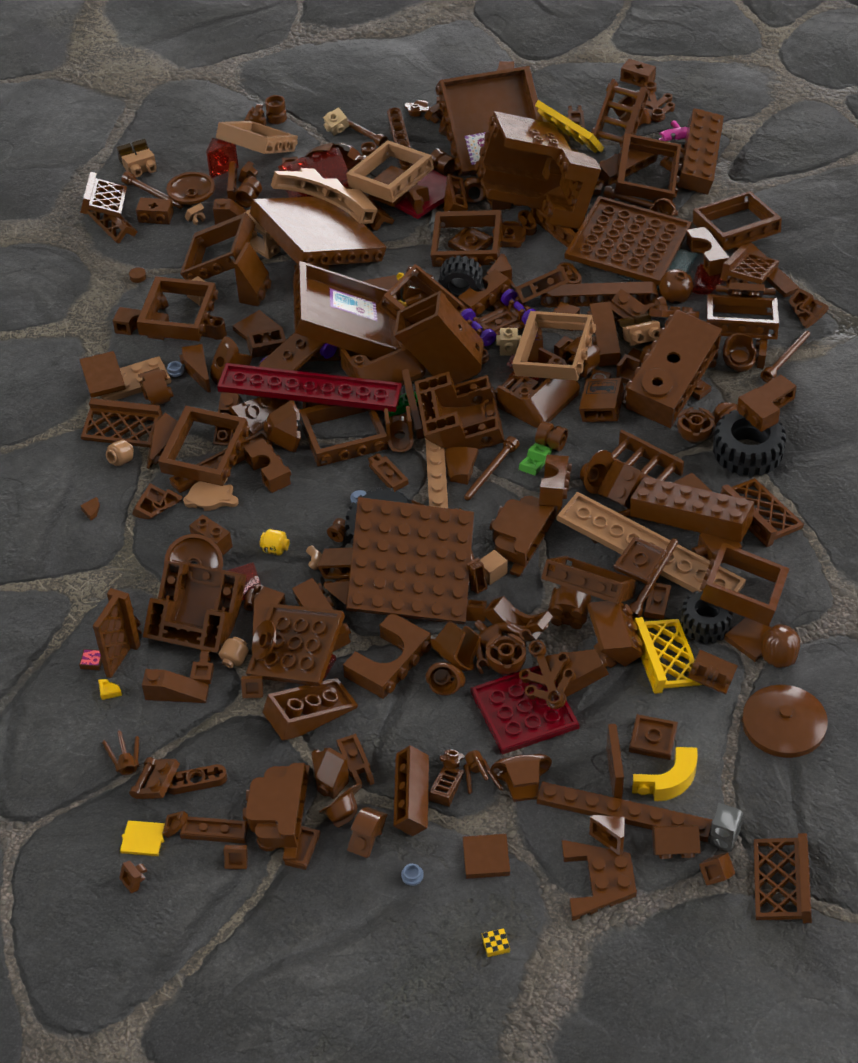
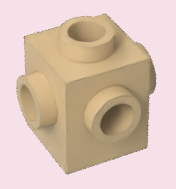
[323,107,349,136]
[496,328,521,355]

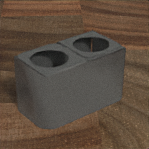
[710,803,743,852]

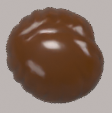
[723,333,756,372]
[762,624,800,668]

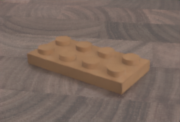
[100,356,171,401]

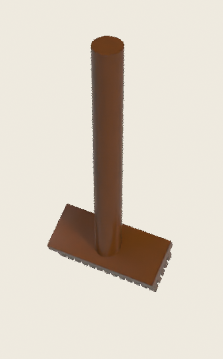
[467,548,488,594]

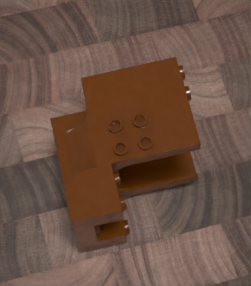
[475,111,601,229]

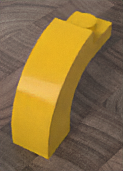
[632,747,698,801]

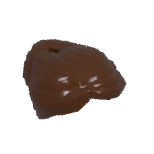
[426,662,466,696]

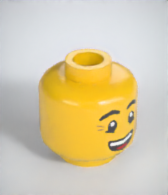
[260,529,290,556]

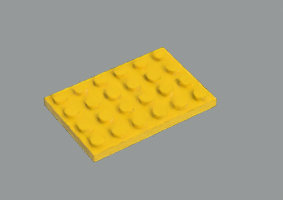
[535,100,604,153]

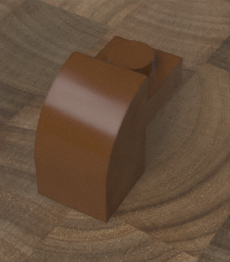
[347,807,388,858]

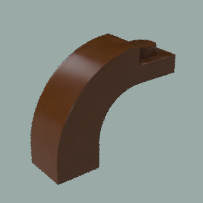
[483,596,553,641]

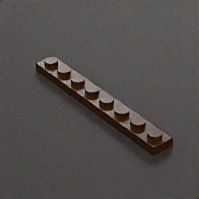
[537,782,712,842]

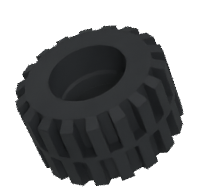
[438,256,483,299]
[681,591,733,644]

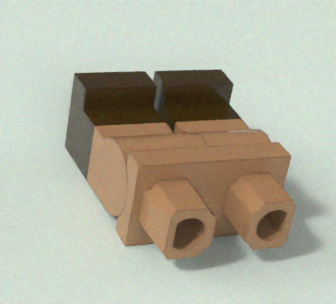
[117,139,157,177]
[617,313,660,346]

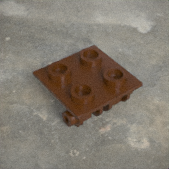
[687,650,738,694]

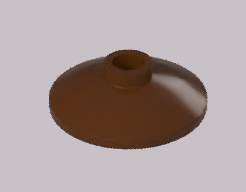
[252,620,276,660]

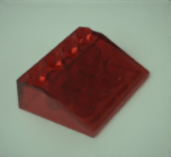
[278,148,349,198]

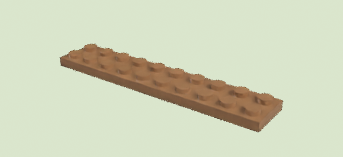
[557,492,746,593]

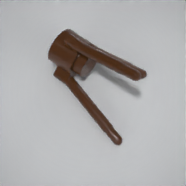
[102,730,139,775]
[463,750,503,794]

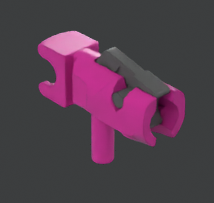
[659,120,688,144]

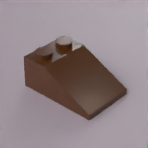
[234,242,271,306]

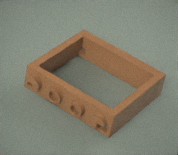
[216,121,298,154]
[346,140,434,203]
[512,311,596,381]

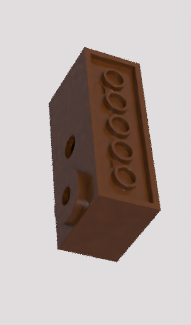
[624,309,722,428]

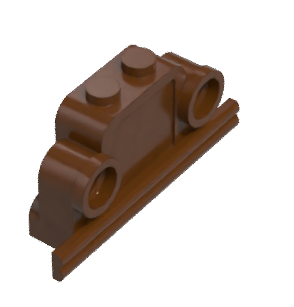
[489,496,562,577]
[243,763,310,861]

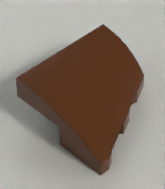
[789,288,829,329]
[444,447,478,485]
[132,483,183,519]

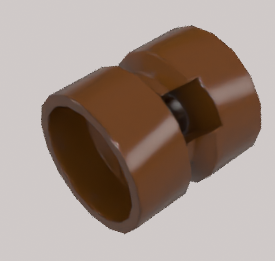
[265,95,287,124]
[431,149,455,176]
[234,177,262,208]
[535,421,568,451]

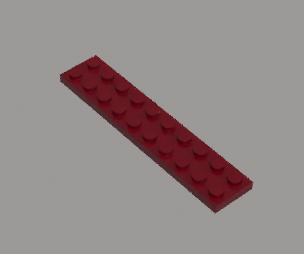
[217,363,402,412]

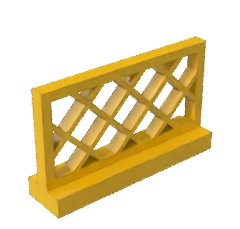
[634,617,702,694]

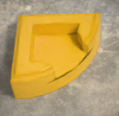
[98,679,122,700]

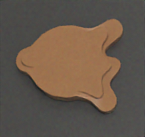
[183,478,239,511]

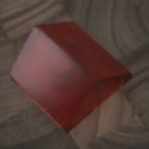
[206,138,239,178]

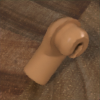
[306,545,322,570]

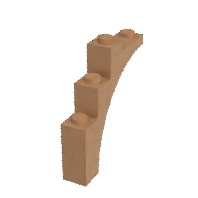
[271,168,377,223]

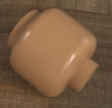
[106,440,134,466]
[219,637,249,668]

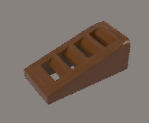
[429,766,464,807]

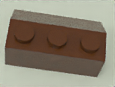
[587,601,644,667]

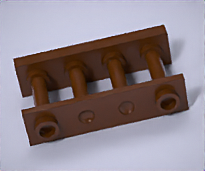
[591,79,650,147]
[611,430,684,481]

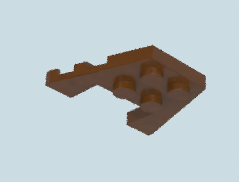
[561,840,637,921]

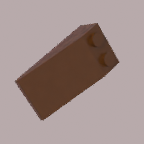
[262,678,358,741]

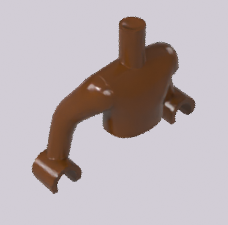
[474,620,533,674]

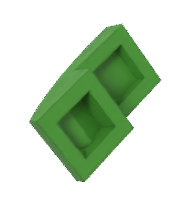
[519,443,552,476]

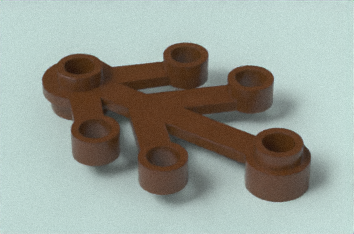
[644,81,675,122]
[519,640,577,709]

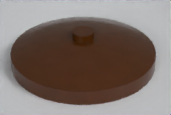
[742,685,828,758]

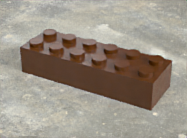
[677,108,724,195]
[630,477,754,542]

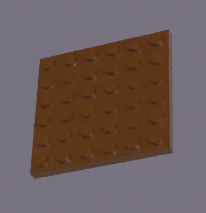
[564,196,692,285]
[346,497,474,625]

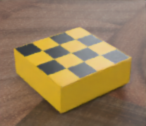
[482,928,510,957]

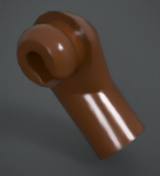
[244,584,263,611]

